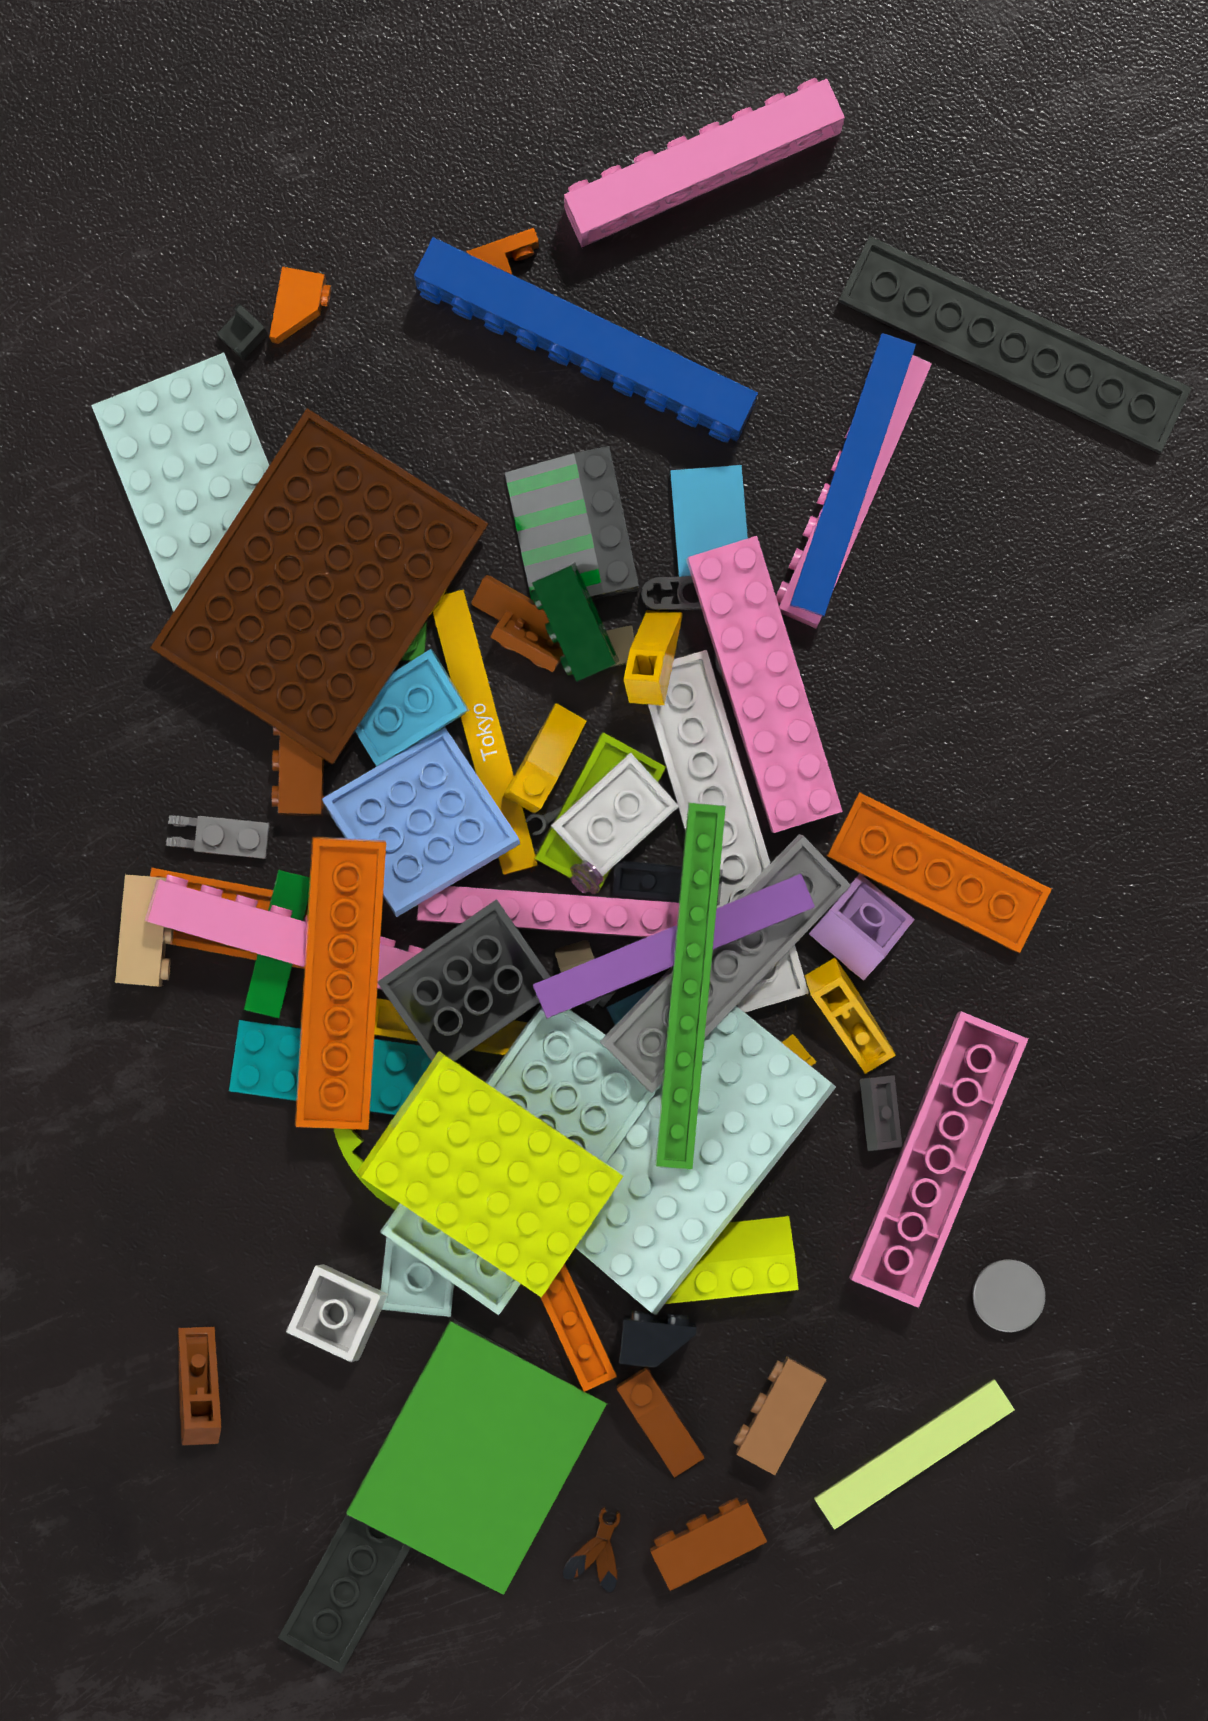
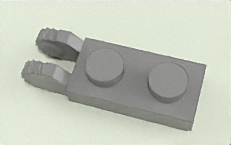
[166,815,270,859]

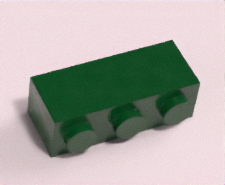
[530,562,620,682]

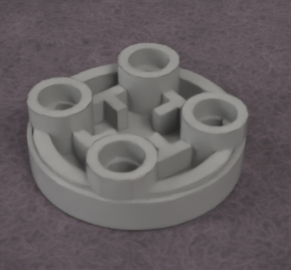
[972,1259,1045,1332]

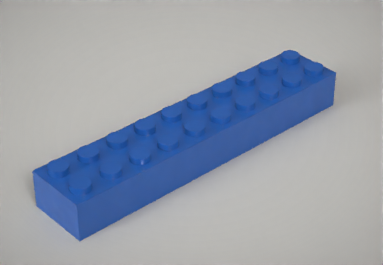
[414,237,758,443]

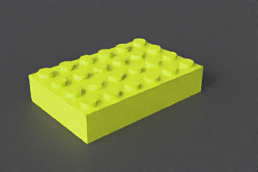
[357,1051,623,1297]

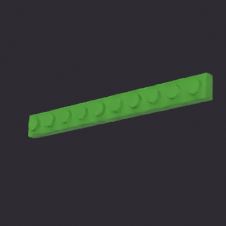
[655,802,726,1169]

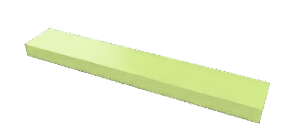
[814,1379,1015,1530]

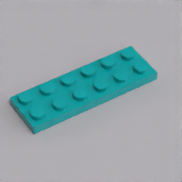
[229,1020,432,1115]

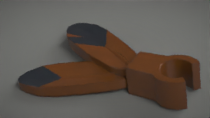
[563,1506,621,1592]

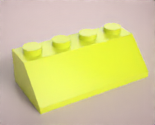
[665,1216,799,1304]

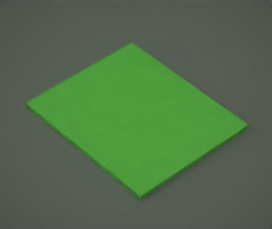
[346,1321,607,1595]

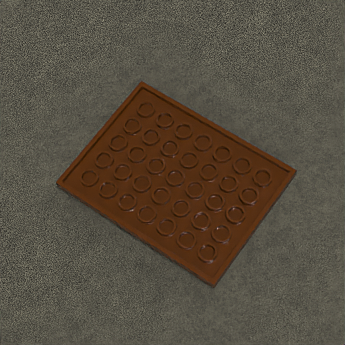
[150,408,489,765]

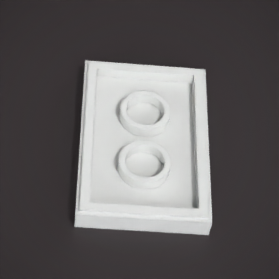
[550,753,679,879]

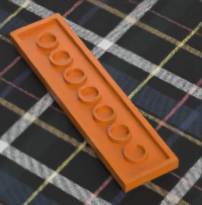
[295,837,386,1130]

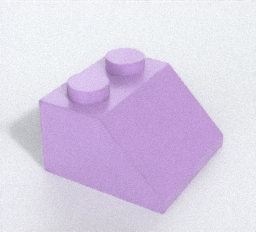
[809,874,915,981]

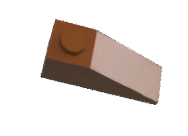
[178,1327,221,1445]
[616,1366,705,1478]

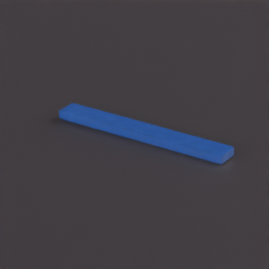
[790,333,916,617]

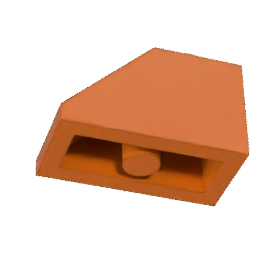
[269,267,331,344]

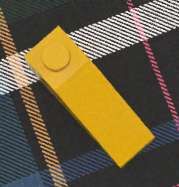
[503,703,587,813]
[805,958,896,1074]

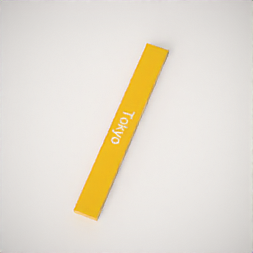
[433,589,538,875]

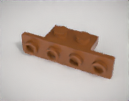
[471,575,564,672]

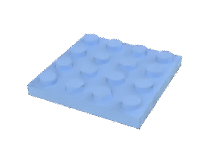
[322,727,520,917]

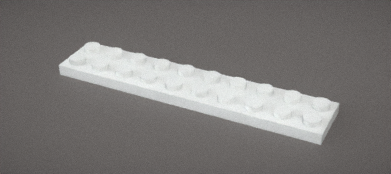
[648,650,809,1012]

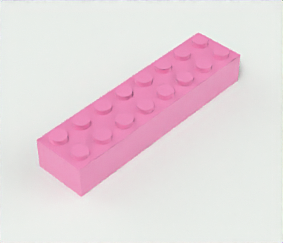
[564,78,845,247]
[686,536,843,833]
[849,1011,1028,1308]

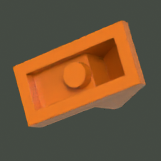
[466,228,539,275]

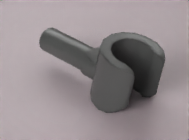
[526,806,562,835]

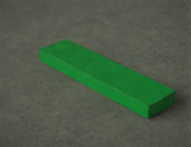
[244,870,310,1018]

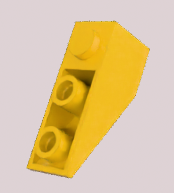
[624,610,683,706]

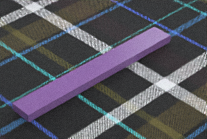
[533,874,815,1019]

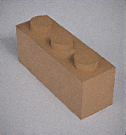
[733,1356,826,1475]

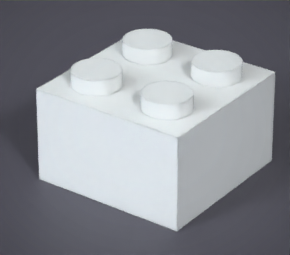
[286,1264,388,1362]

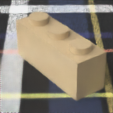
[115,874,174,987]

